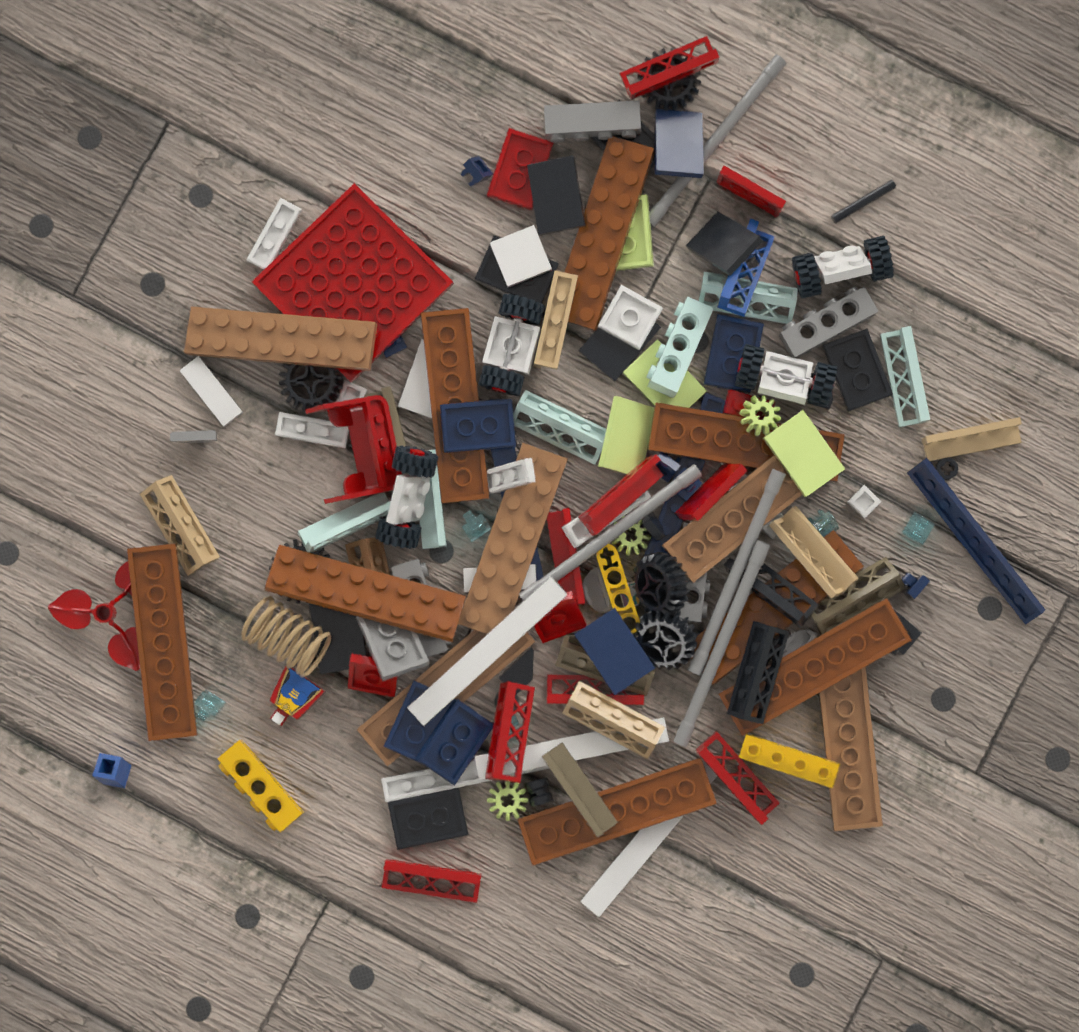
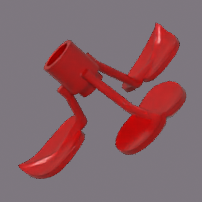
[48,561,140,671]

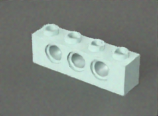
[646,297,714,398]

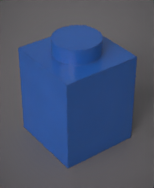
[93,753,132,788]

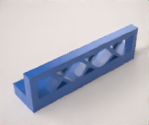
[717,218,775,317]

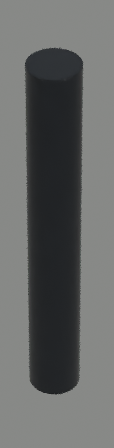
[831,179,896,224]

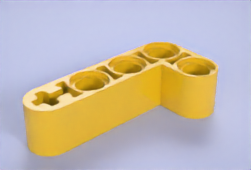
[596,544,640,634]

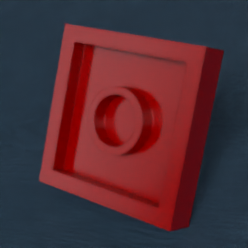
[534,591,587,643]
[348,654,398,697]

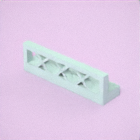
[699,271,798,324]
[880,326,930,427]
[513,390,606,465]
[420,450,447,550]
[297,492,391,553]

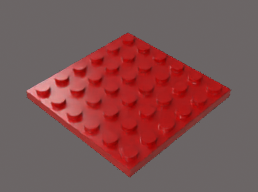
[252,183,454,383]

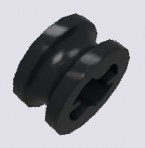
[935,458,959,480]

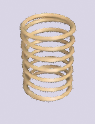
[241,596,331,677]

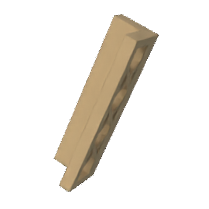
[534,271,578,370]
[922,417,1022,461]
[140,475,220,576]
[769,506,859,599]
[562,681,665,759]

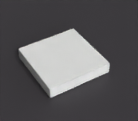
[490,225,552,288]
[598,285,663,350]

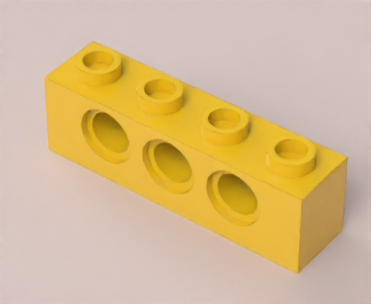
[739,734,841,788]
[217,739,305,833]

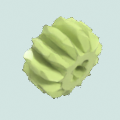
[740,395,781,436]
[611,516,651,556]
[487,781,528,821]

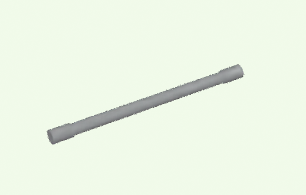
[649,54,787,228]
[519,464,703,601]
[688,469,786,676]
[673,540,771,747]

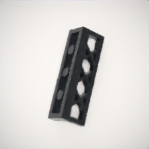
[724,555,819,628]
[727,621,790,724]

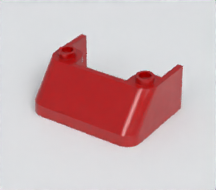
[305,395,403,504]

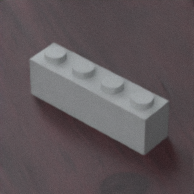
[544,100,641,142]

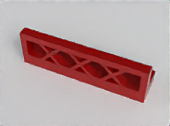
[619,36,720,100]
[578,454,664,536]
[547,508,585,605]
[547,674,644,705]
[485,681,535,783]
[695,731,780,825]
[381,859,482,903]

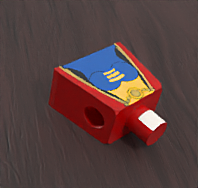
[269,666,326,726]

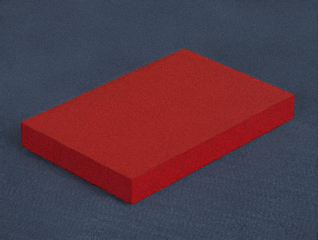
[487,128,554,211]
[716,165,786,217]
[675,463,747,521]

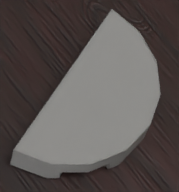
[170,430,217,443]
[583,566,613,613]
[783,630,818,657]

